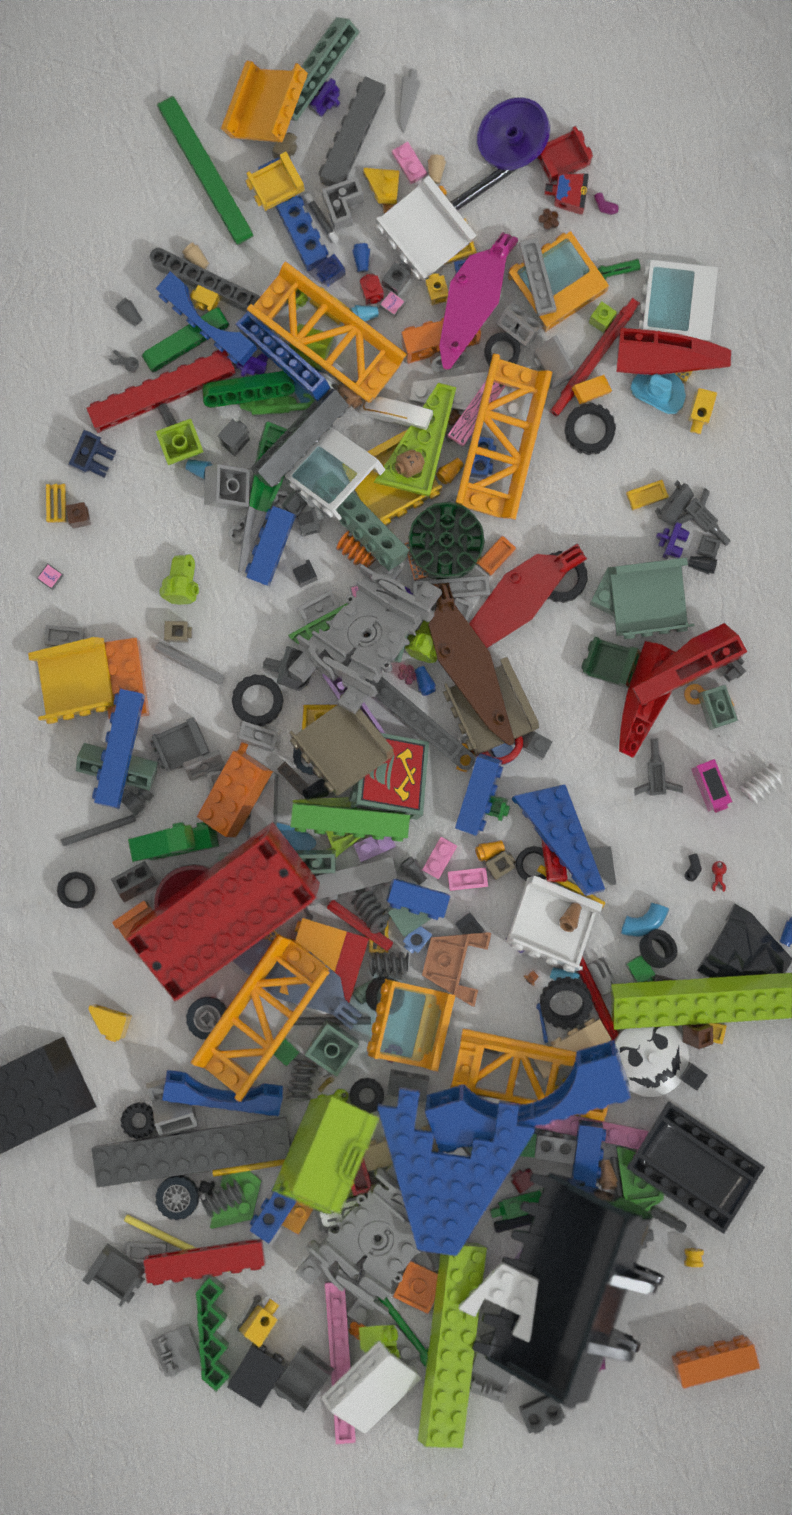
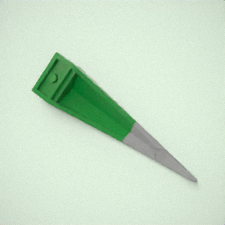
[238,421,287,573]

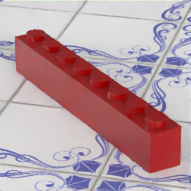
[86,350,236,433]

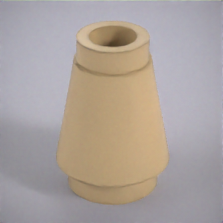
[428,155,446,184]
[182,242,210,269]

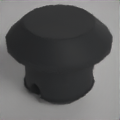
[199,1181,215,1196]

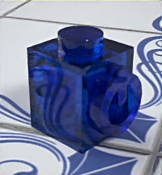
[315,254,346,287]

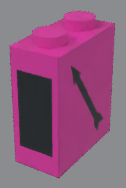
[691,759,732,813]

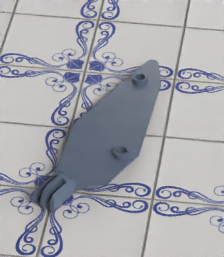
[232,939,363,1029]

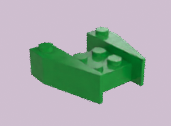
[128,822,219,862]

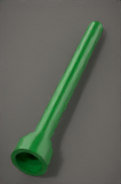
[375,1295,429,1367]

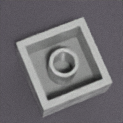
[204,464,250,510]

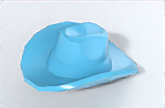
[630,373,686,414]

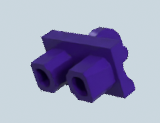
[309,78,340,117]
[233,353,268,377]
[656,522,690,559]

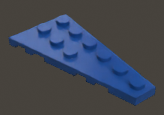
[512,784,605,896]

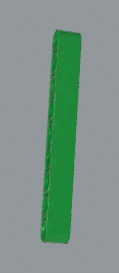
[157,95,254,245]

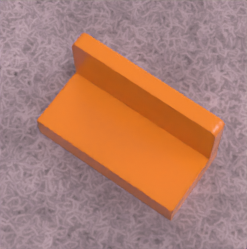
[112,900,152,939]

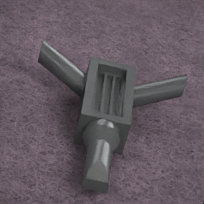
[674,488,731,546]
[634,738,683,796]

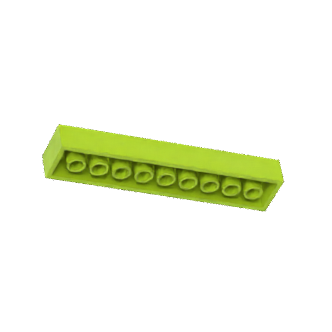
[611,973,792,1030]
[417,1242,487,1448]

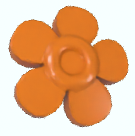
[348,1322,366,1341]

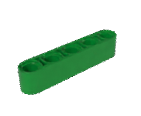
[142,308,230,372]
[202,371,295,408]

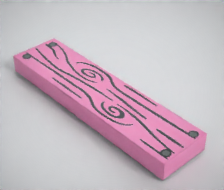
[448,381,505,447]

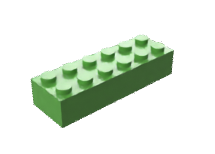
[291,802,410,842]

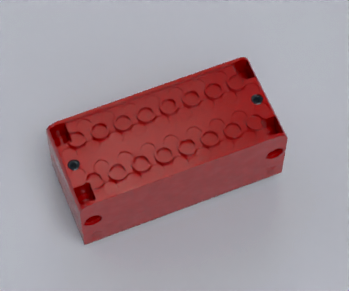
[125,822,320,1002]

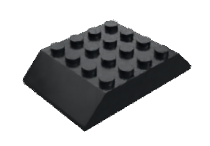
[0,1037,97,1154]
[627,1101,765,1234]

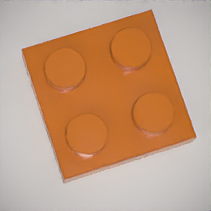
[393,1261,438,1314]

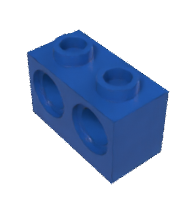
[470,435,497,479]

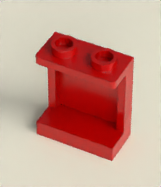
[537,126,593,184]

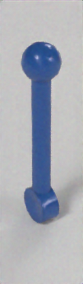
[536,1003,548,1044]

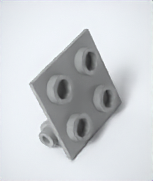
[151,1325,201,1377]
[470,1352,511,1403]

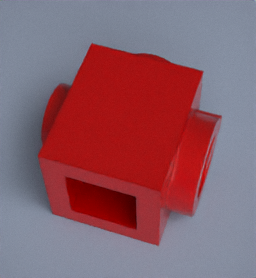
[360,274,384,305]

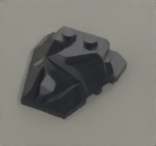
[697,904,792,978]

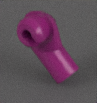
[594,192,619,215]

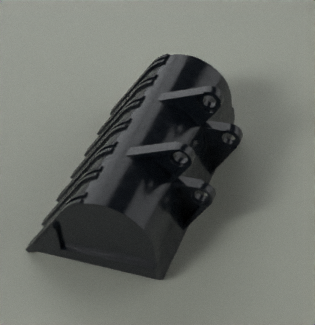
[472,1172,664,1409]

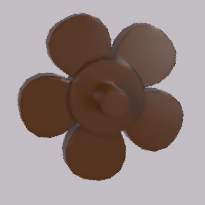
[538,209,559,230]
[448,409,461,425]

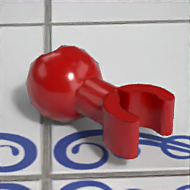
[711,861,727,892]

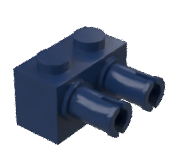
[67,430,117,478]

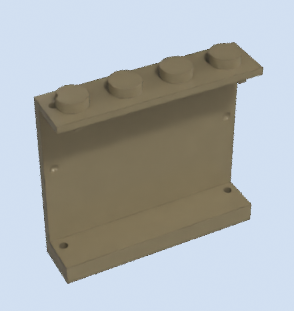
[443,657,539,756]
[290,693,394,796]

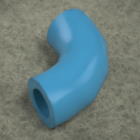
[621,903,669,937]

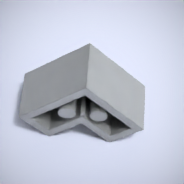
[322,177,364,231]

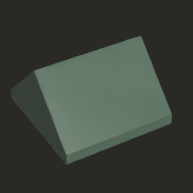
[697,685,738,730]
[386,906,431,937]

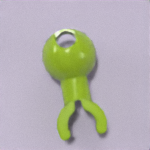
[317,1088,348,1102]

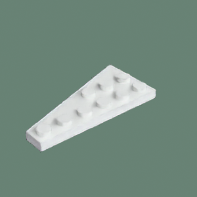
[410,366,531,420]

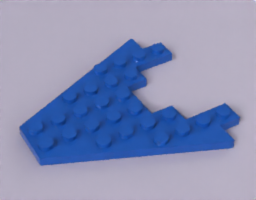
[378,1088,535,1256]

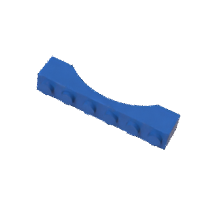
[156,272,258,365]
[162,1070,283,1116]

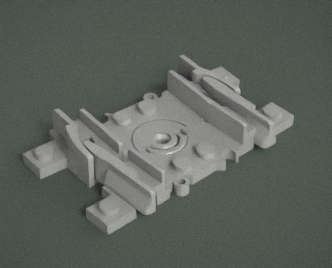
[288,564,442,714]
[295,1163,421,1324]

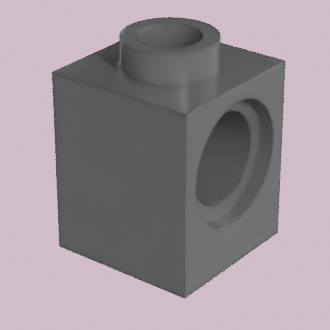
[382,262,410,295]

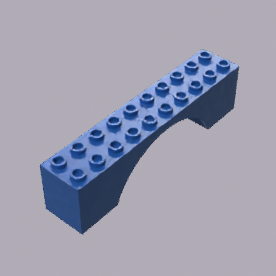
[425,1040,631,1153]

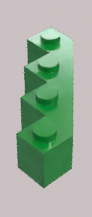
[196,1274,231,1392]

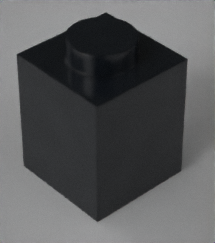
[679,1062,708,1091]

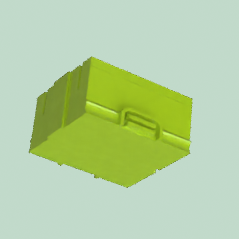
[272,1097,379,1215]

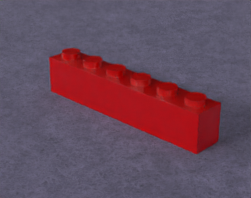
[144,1238,266,1286]

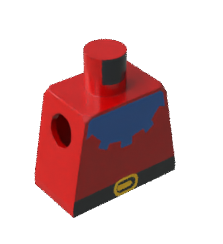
[544,173,589,215]

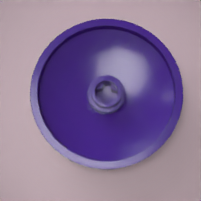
[477,97,550,170]

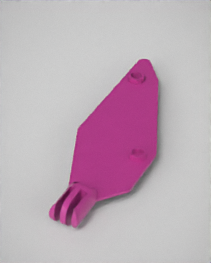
[439,232,518,370]

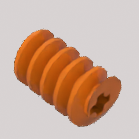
[336,531,376,570]

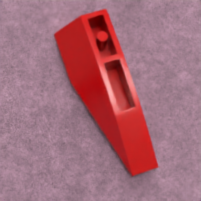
[616,328,731,375]
[633,623,748,706]
[619,641,675,758]

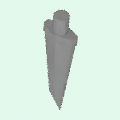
[399,69,420,134]

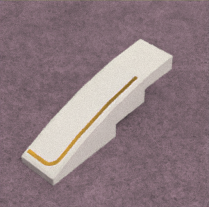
[359,397,433,430]

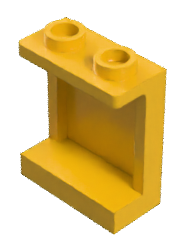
[245,152,305,211]

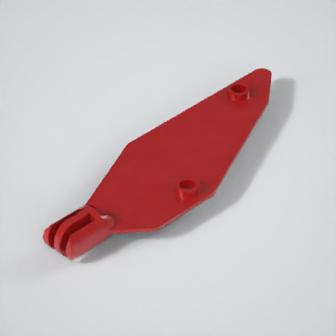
[469,543,587,648]

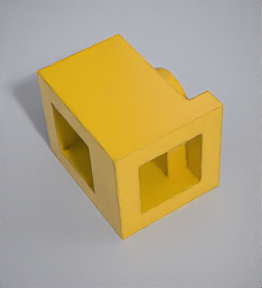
[425,273,449,306]
[190,285,220,312]

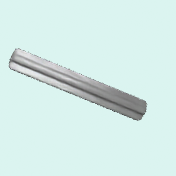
[154,642,224,684]

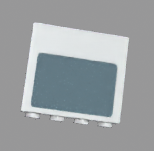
[638,260,718,342]
[284,428,385,520]

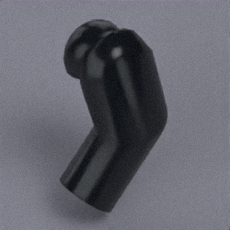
[684,853,702,881]

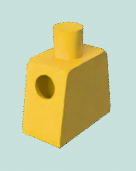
[688,388,717,434]
[239,1299,280,1347]

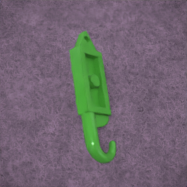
[240,394,315,415]

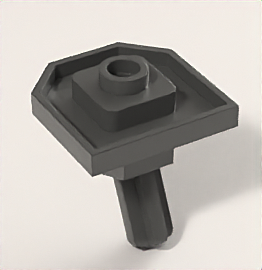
[263,646,311,691]

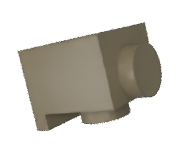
[272,132,298,160]
[164,621,193,643]
[485,852,516,880]

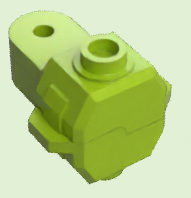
[159,554,199,605]
[404,620,437,663]

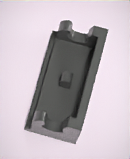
[655,480,694,525]
[387,1069,429,1101]

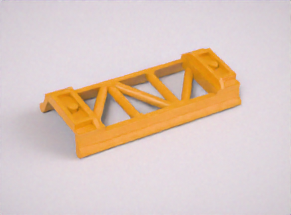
[247,261,407,403]
[456,353,553,520]
[191,934,330,1102]
[450,1028,609,1122]

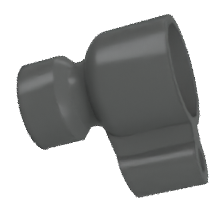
[121,788,154,816]

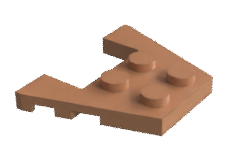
[422,932,491,1007]

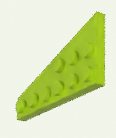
[374,383,457,497]

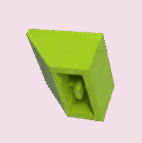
[359,1325,400,1359]

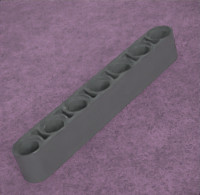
[150,248,261,318]

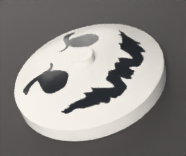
[615,1026,689,1097]

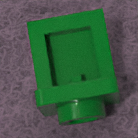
[486,796,510,821]

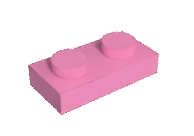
[392,142,427,184]
[422,837,457,880]
[447,868,488,891]

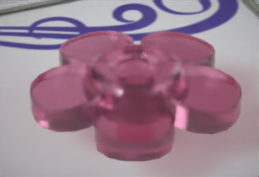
[398,664,416,685]

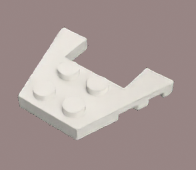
[459,1262,538,1342]

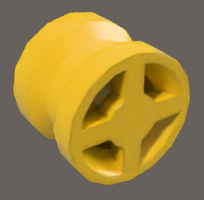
[684,1248,704,1267]

